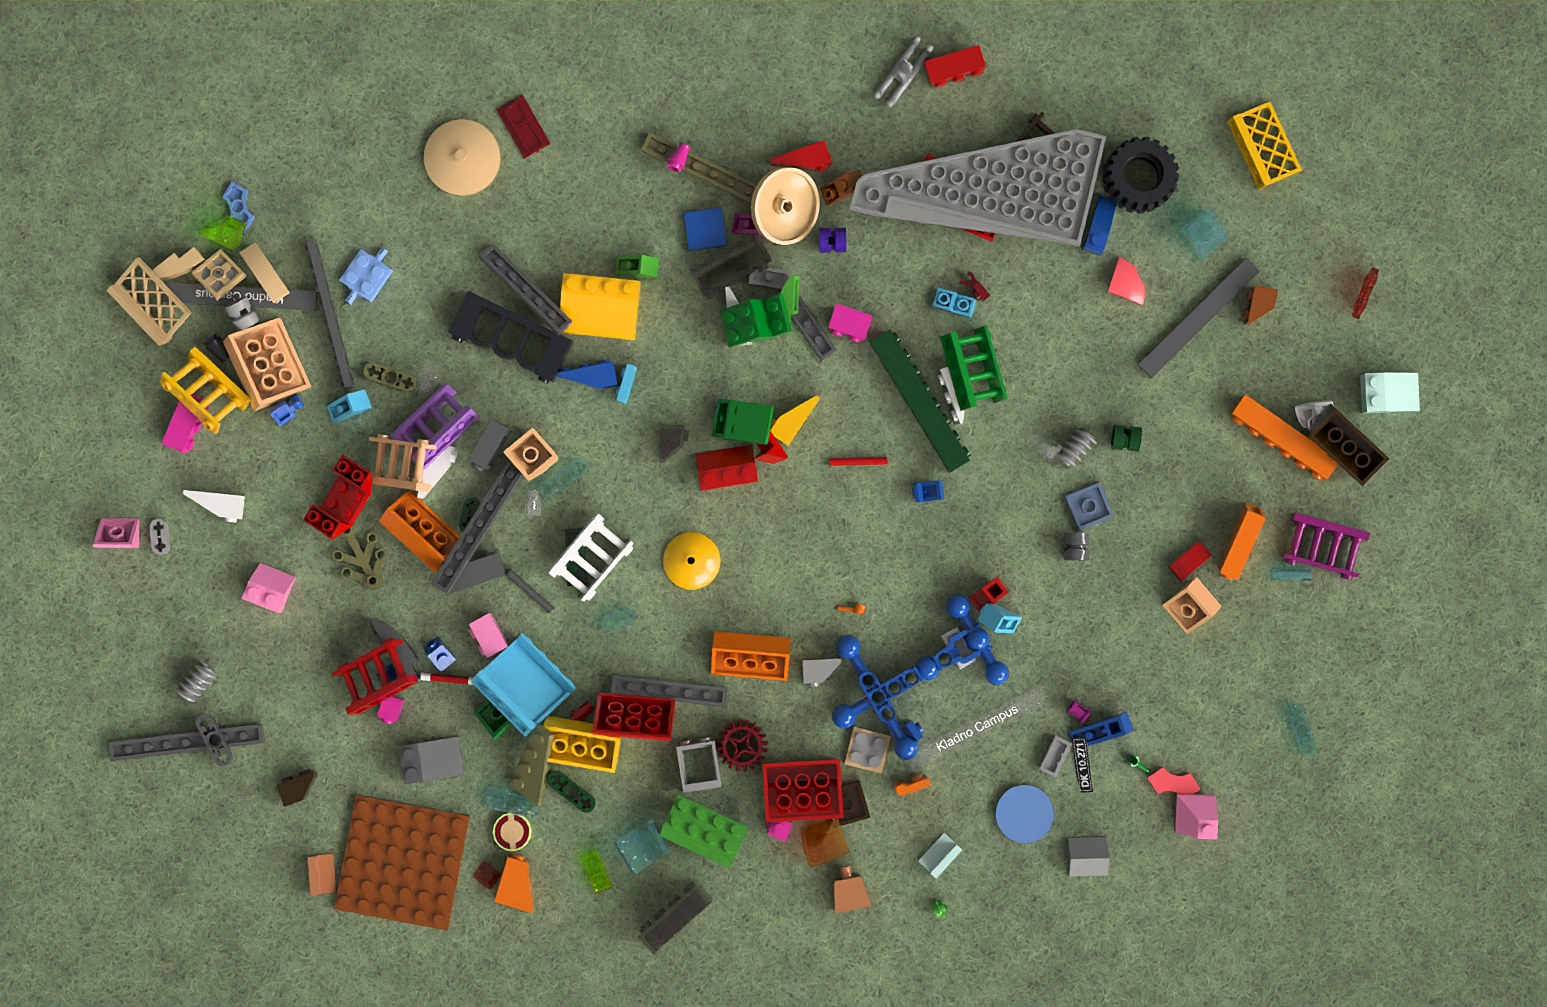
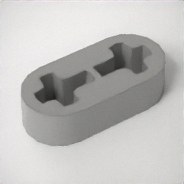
[150,519,170,555]

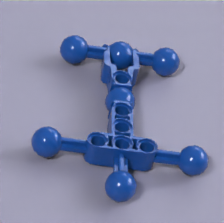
[831,594,1009,760]

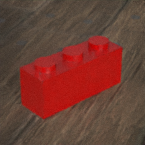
[924,45,986,88]

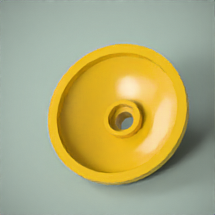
[663,532,720,590]

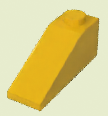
[770,395,820,446]

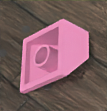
[1175,794,1218,839]

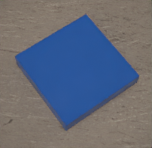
[684,208,727,251]

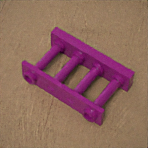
[1281,513,1370,580]

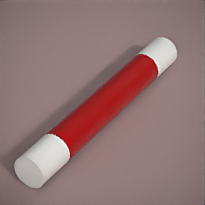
[420,672,474,685]

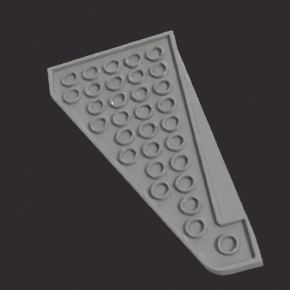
[850,129,1106,247]

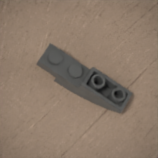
[371,618,422,686]

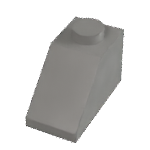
[802,658,841,687]

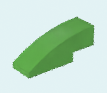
[780,275,799,322]

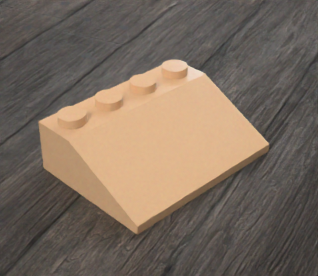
[223,317,311,411]

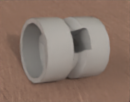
[224,296,259,331]

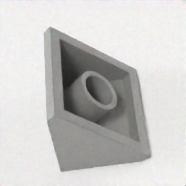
[1068,837,1110,877]

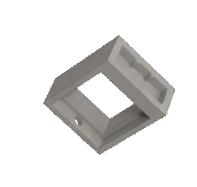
[676,737,722,793]

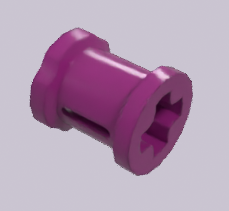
[1066,699,1092,724]

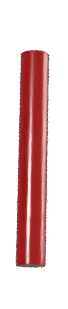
[830,457,887,466]

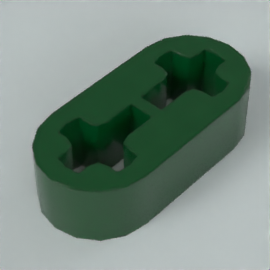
[459,498,481,532]

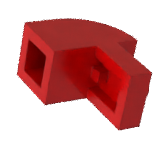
[968,575,1010,613]

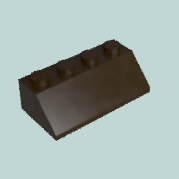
[1307,403,1390,486]

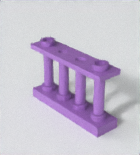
[391,382,479,470]

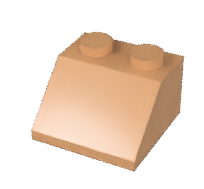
[503,428,558,481]
[1162,577,1222,634]

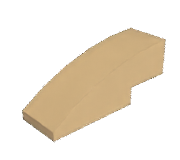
[239,242,290,303]
[148,247,206,282]

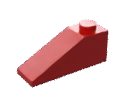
[770,140,832,172]

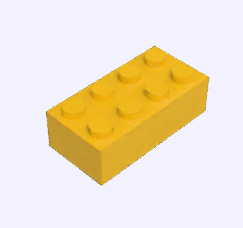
[543,716,621,773]

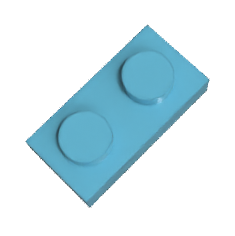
[615,364,637,404]

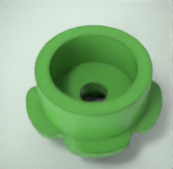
[931,899,948,918]

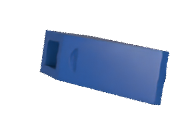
[557,359,619,389]

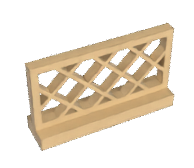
[106,257,192,346]

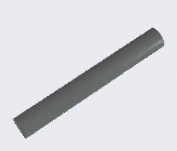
[506,570,554,613]

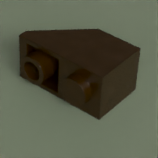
[277,769,317,807]

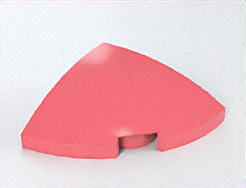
[1107,257,1145,305]

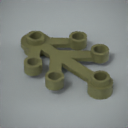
[332,525,388,590]

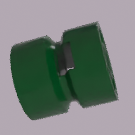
[1111,424,1142,452]

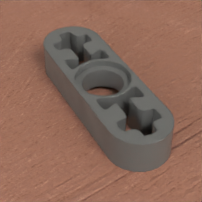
[196,714,233,766]

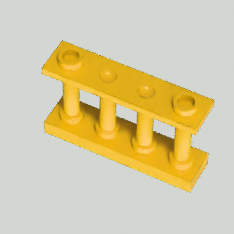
[160,347,251,434]

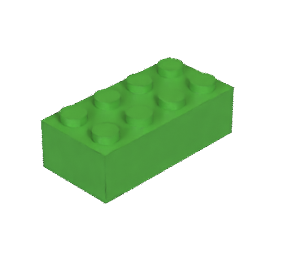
[659,795,748,868]

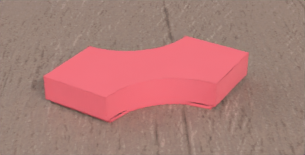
[1147,767,1200,794]

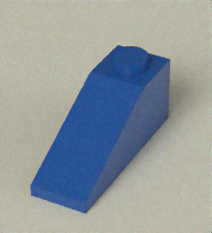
[1082,196,1117,256]
[1068,712,1134,746]

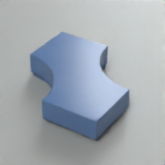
[222,181,255,233]

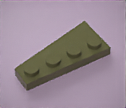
[509,723,554,807]

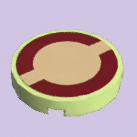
[493,812,532,851]

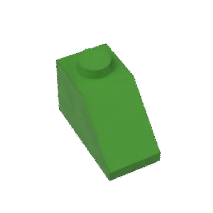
[615,255,659,278]

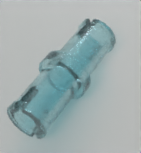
[1271,567,1312,582]

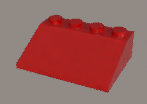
[592,692,675,741]
[762,759,843,822]

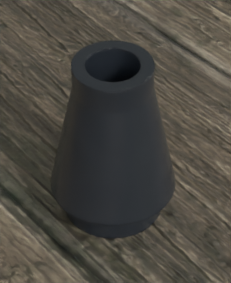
[203,334,229,363]

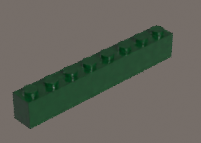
[870,330,971,473]

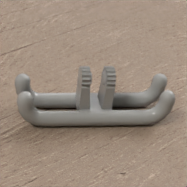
[873,35,933,108]

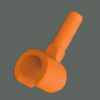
[838,603,866,615]

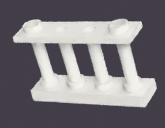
[548,513,634,602]

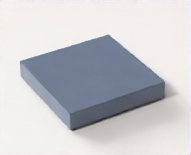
[1064,481,1114,531]

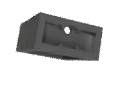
[468,419,512,472]

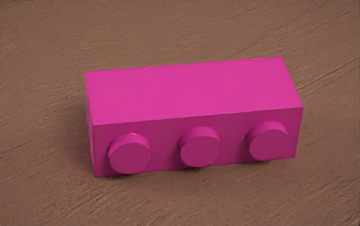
[161,394,209,454]

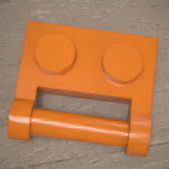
[894,774,931,796]

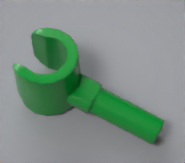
[1124,753,1150,774]

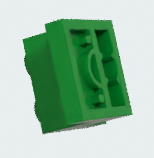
[720,294,792,348]

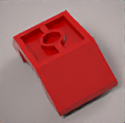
[303,454,372,540]

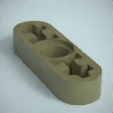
[363,362,418,392]

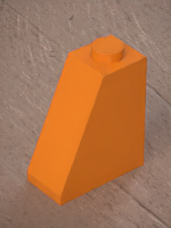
[494,853,534,913]

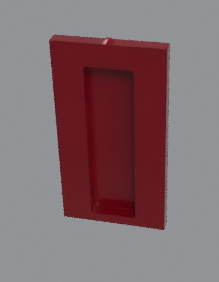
[496,94,551,159]

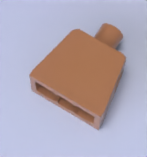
[834,865,871,913]

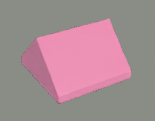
[93,518,139,548]

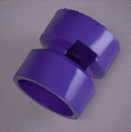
[819,228,846,253]

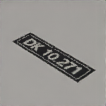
[1071,737,1093,793]

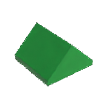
[474,700,512,739]

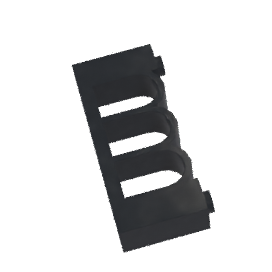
[448,291,573,384]

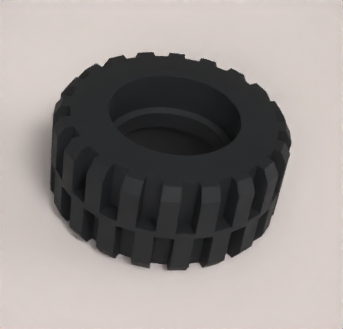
[1102,137,1179,214]

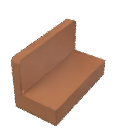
[307,854,337,896]

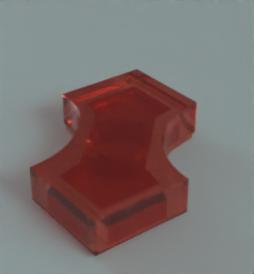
[1352,267,1379,319]

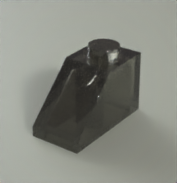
[660,424,689,464]

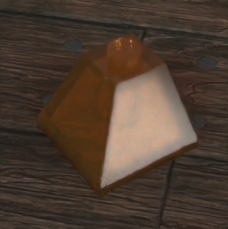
[801,818,850,868]

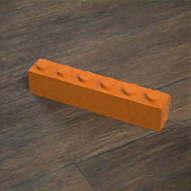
[1229,394,1338,481]

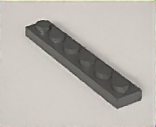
[479,244,572,336]
[611,675,727,707]

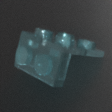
[615,819,671,875]

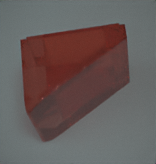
[473,861,502,889]

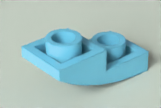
[933,288,976,318]

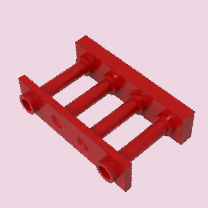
[332,638,418,715]

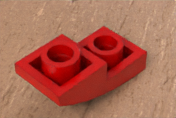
[1168,541,1212,582]

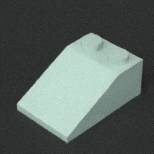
[1360,373,1420,413]

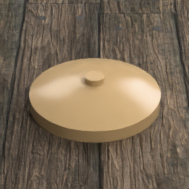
[424,119,501,196]
[751,167,820,245]

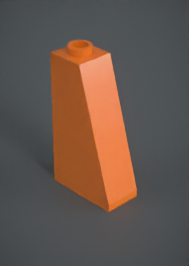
[1219,502,1266,580]

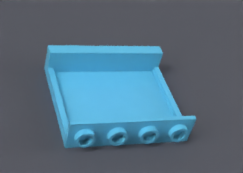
[471,633,576,737]

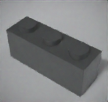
[450,551,507,593]

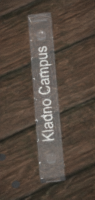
[907,685,1050,771]

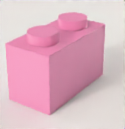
[468,613,509,658]

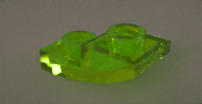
[580,848,613,894]

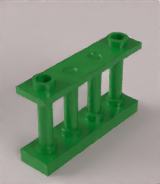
[940,325,1008,411]

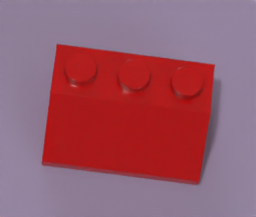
[696,445,758,491]

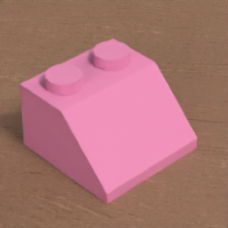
[242,563,296,613]

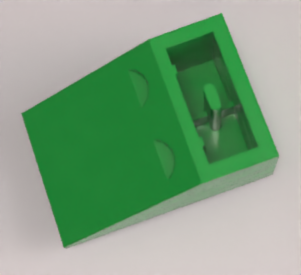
[711,399,774,444]

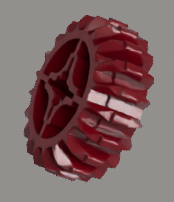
[716,719,768,772]

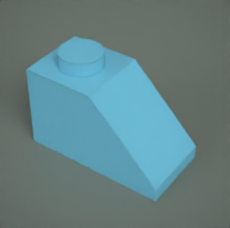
[327,390,372,424]
[977,603,1022,633]

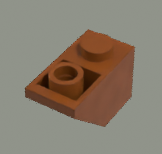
[820,170,863,206]
[1242,285,1278,325]

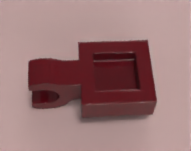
[959,271,990,302]

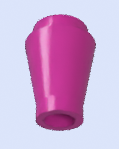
[666,143,690,173]

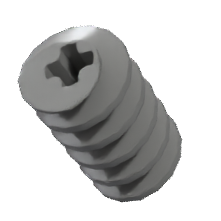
[1054,427,1097,469]
[174,659,217,702]

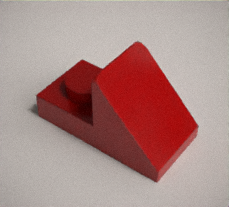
[754,431,788,464]

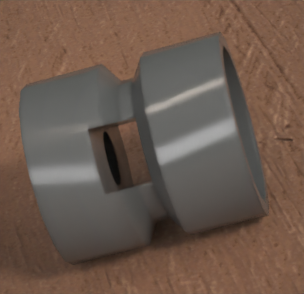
[1064,533,1090,561]

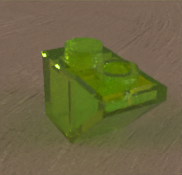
[199,215,247,250]

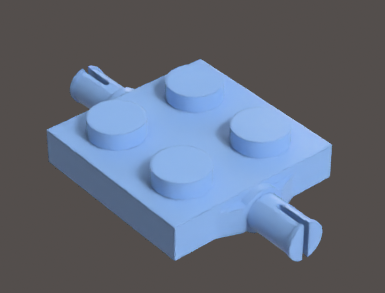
[339,247,393,305]

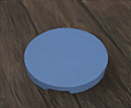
[995,785,1054,843]

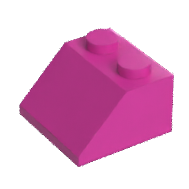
[828,303,873,343]

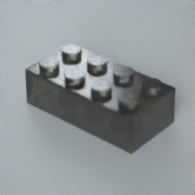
[638,881,713,955]

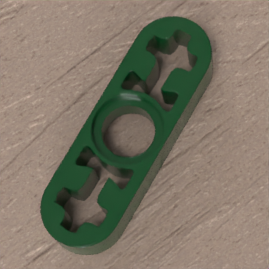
[547,771,596,813]

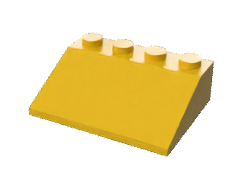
[560,273,641,340]

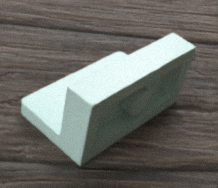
[919,833,962,878]

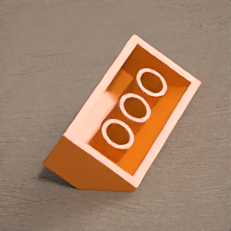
[379,490,460,573]
[711,631,791,681]

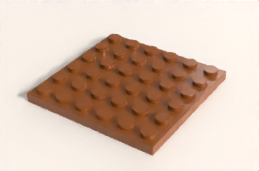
[334,795,470,930]

